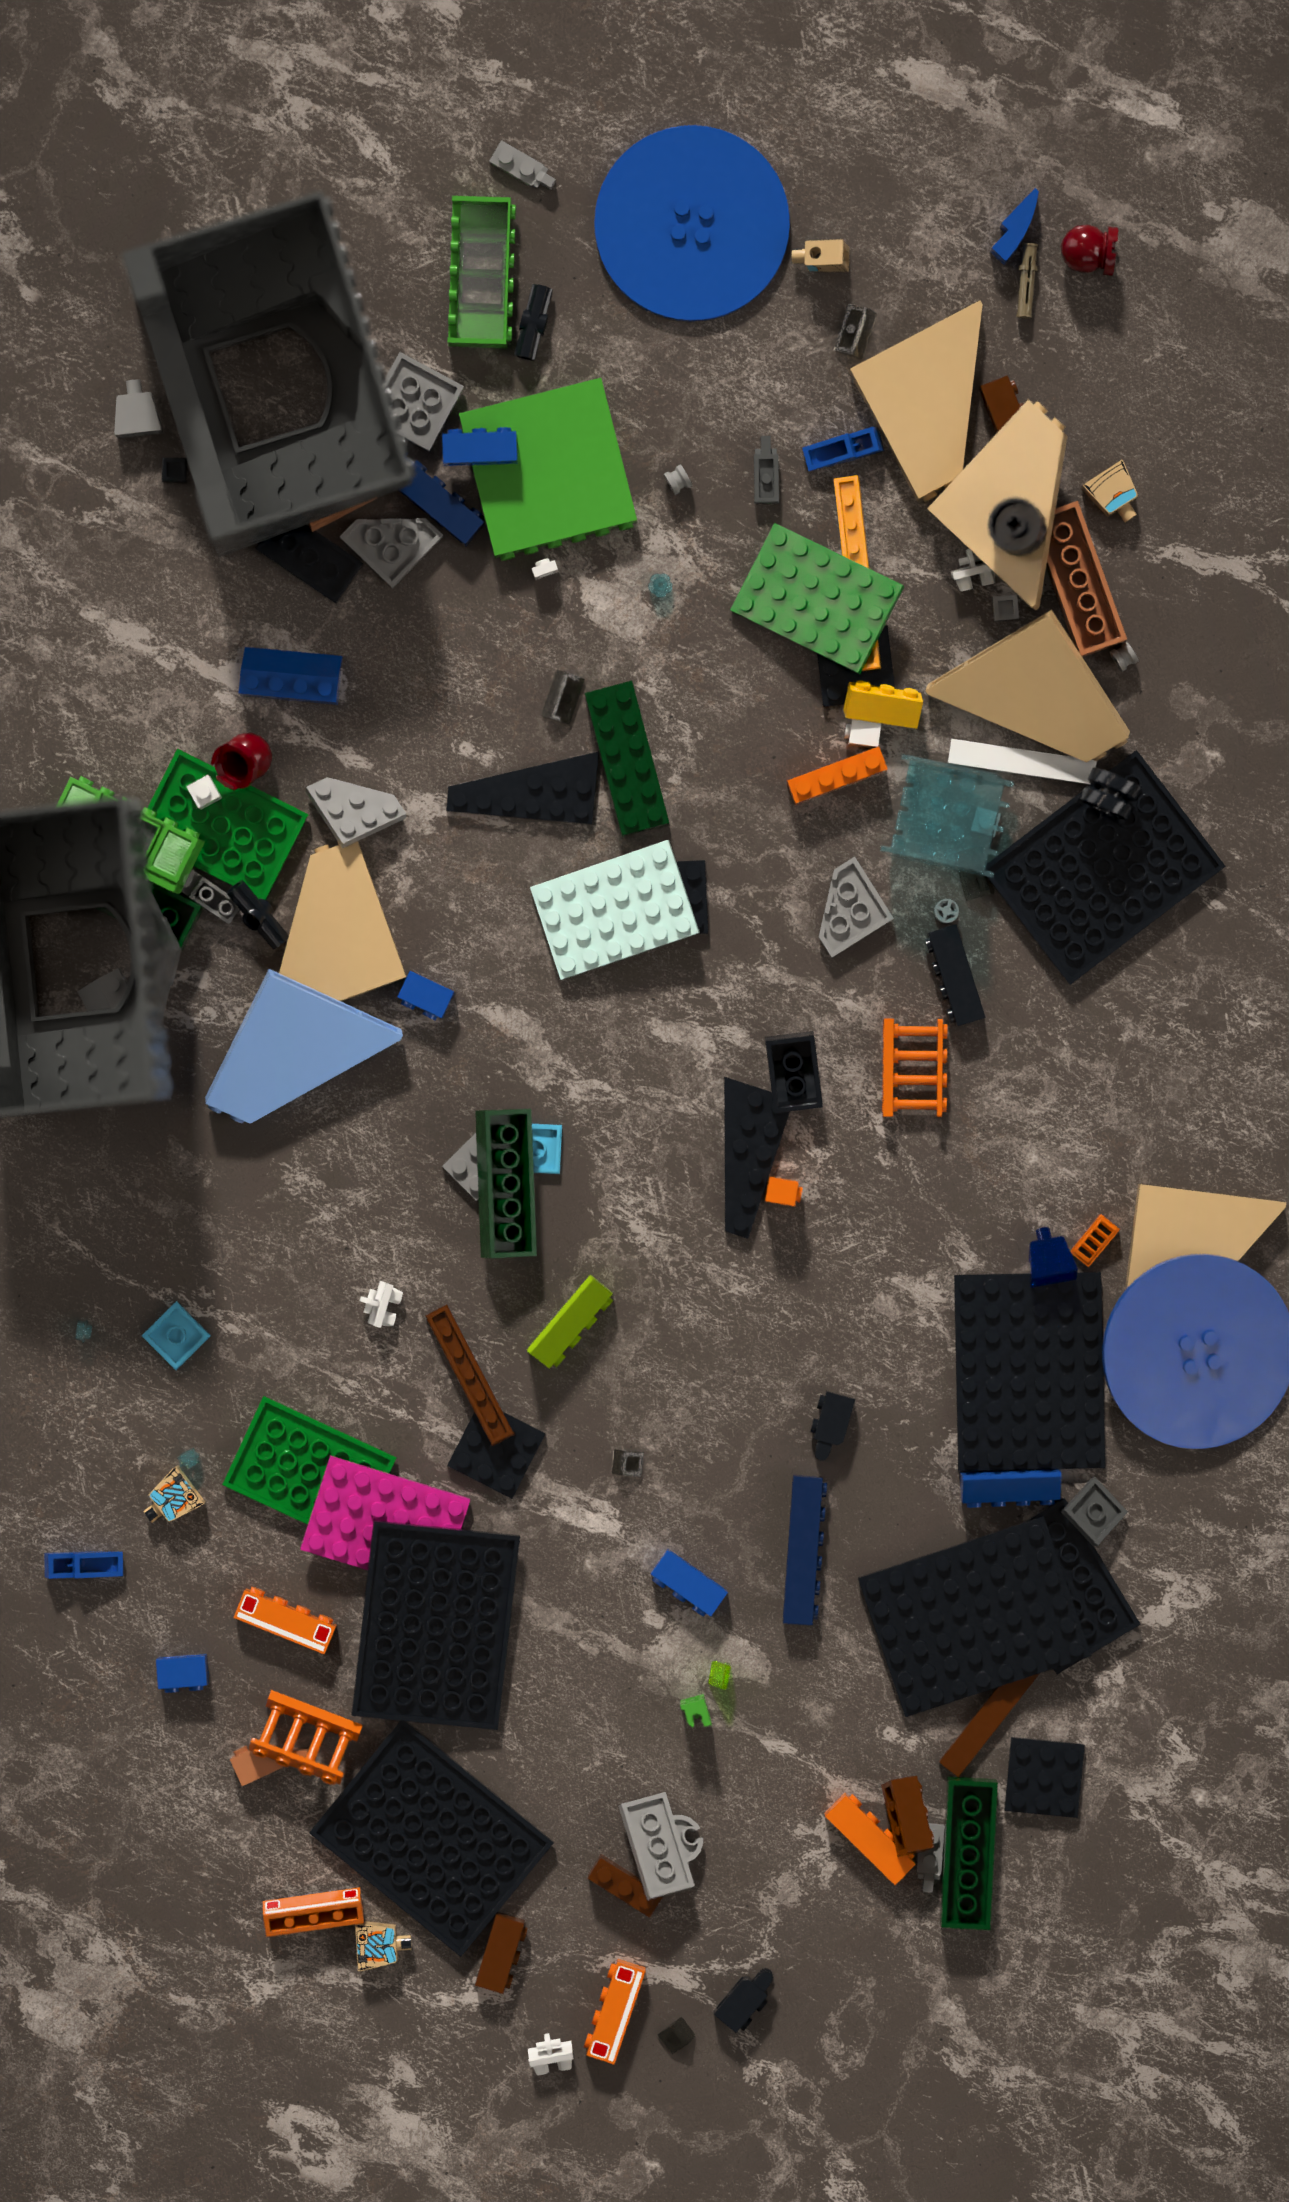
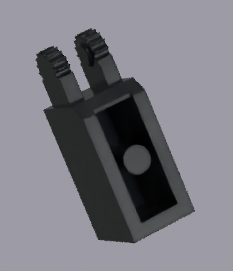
[810,1391,855,1461]
[713,1968,774,2033]

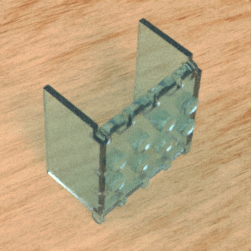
[881,754,1014,878]

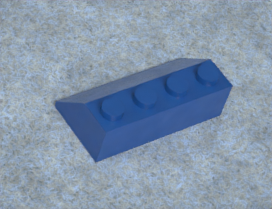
[239,647,343,705]
[960,1469,1061,1508]

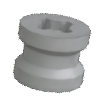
[664,464,692,495]
[1109,641,1139,672]
[934,899,959,924]

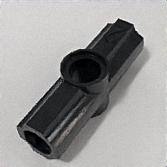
[514,284,553,361]
[227,880,289,950]

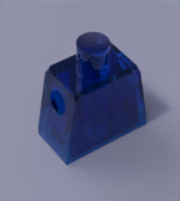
[1029,1227,1078,1288]

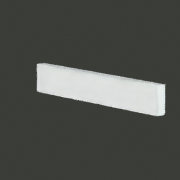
[948,739,1097,785]

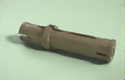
[1016,243,1038,319]

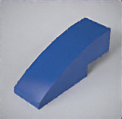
[990,188,1039,265]
[802,427,884,471]
[44,1551,123,1579]

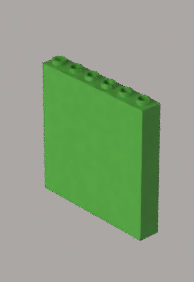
[459,378,637,561]

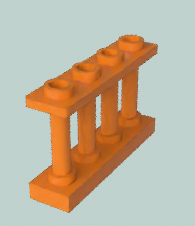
[882,1018,947,1117]
[249,1690,363,1785]

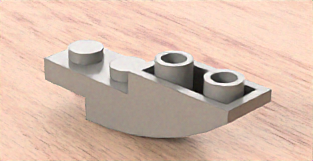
[181,869,240,924]

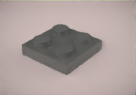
[1061,1477,1128,1547]

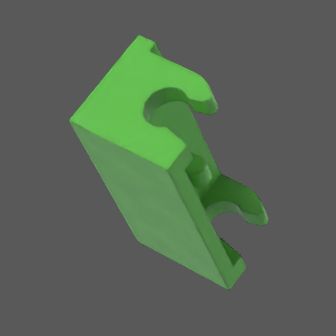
[680,1694,711,1727]

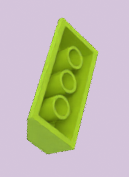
[526,1274,613,1369]

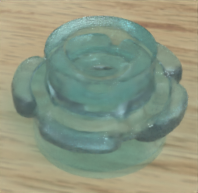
[648,573,673,597]
[75,1320,92,1343]
[177,1448,200,1469]

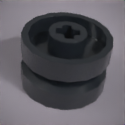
[988,497,1047,556]
[1079,767,1142,821]

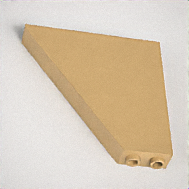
[849,301,983,502]
[927,400,1067,610]
[925,610,1130,762]
[279,841,407,1001]
[1125,1184,1286,1290]

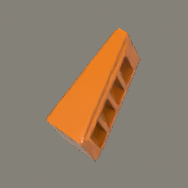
[1070,1214,1120,1267]

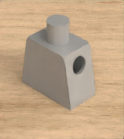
[114,380,163,438]

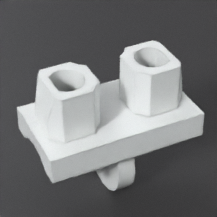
[950,549,995,592]
[359,1281,403,1328]
[528,2033,574,2075]

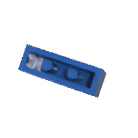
[442,427,518,466]
[651,1548,728,1617]

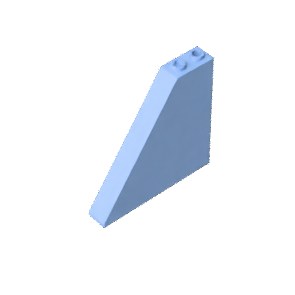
[205,969,403,1124]

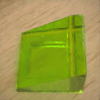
[708,1660,731,1690]

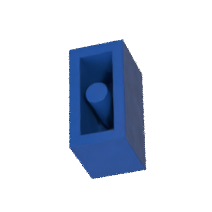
[397,971,455,1021]
[156,1654,209,1693]

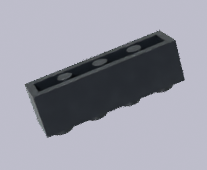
[924,924,986,1027]

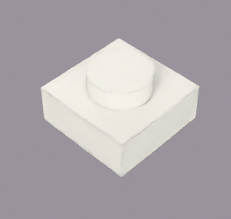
[532,558,558,580]

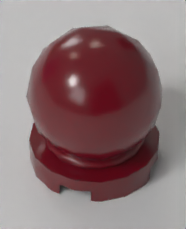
[1060,224,1118,276]
[211,732,272,790]

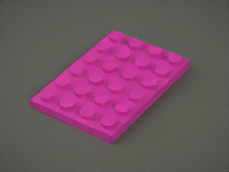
[300,1455,470,1570]

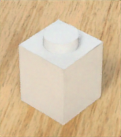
[844,719,881,748]
[187,775,222,810]

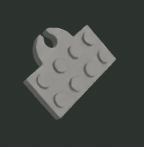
[619,1792,703,1900]

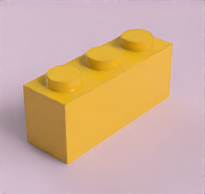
[843,681,923,729]

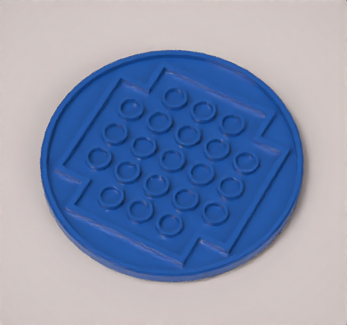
[594,125,790,322]
[1102,1254,1289,1449]

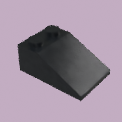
[765,1031,823,1113]

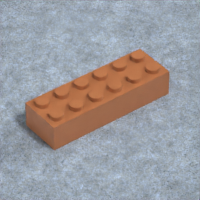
[1046,501,1127,657]

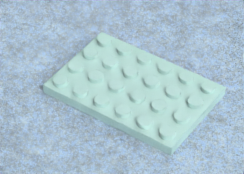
[530,840,700,980]

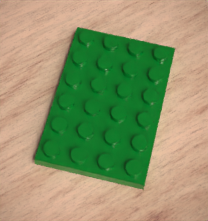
[730,523,904,674]
[141,748,309,900]
[222,1396,397,1525]

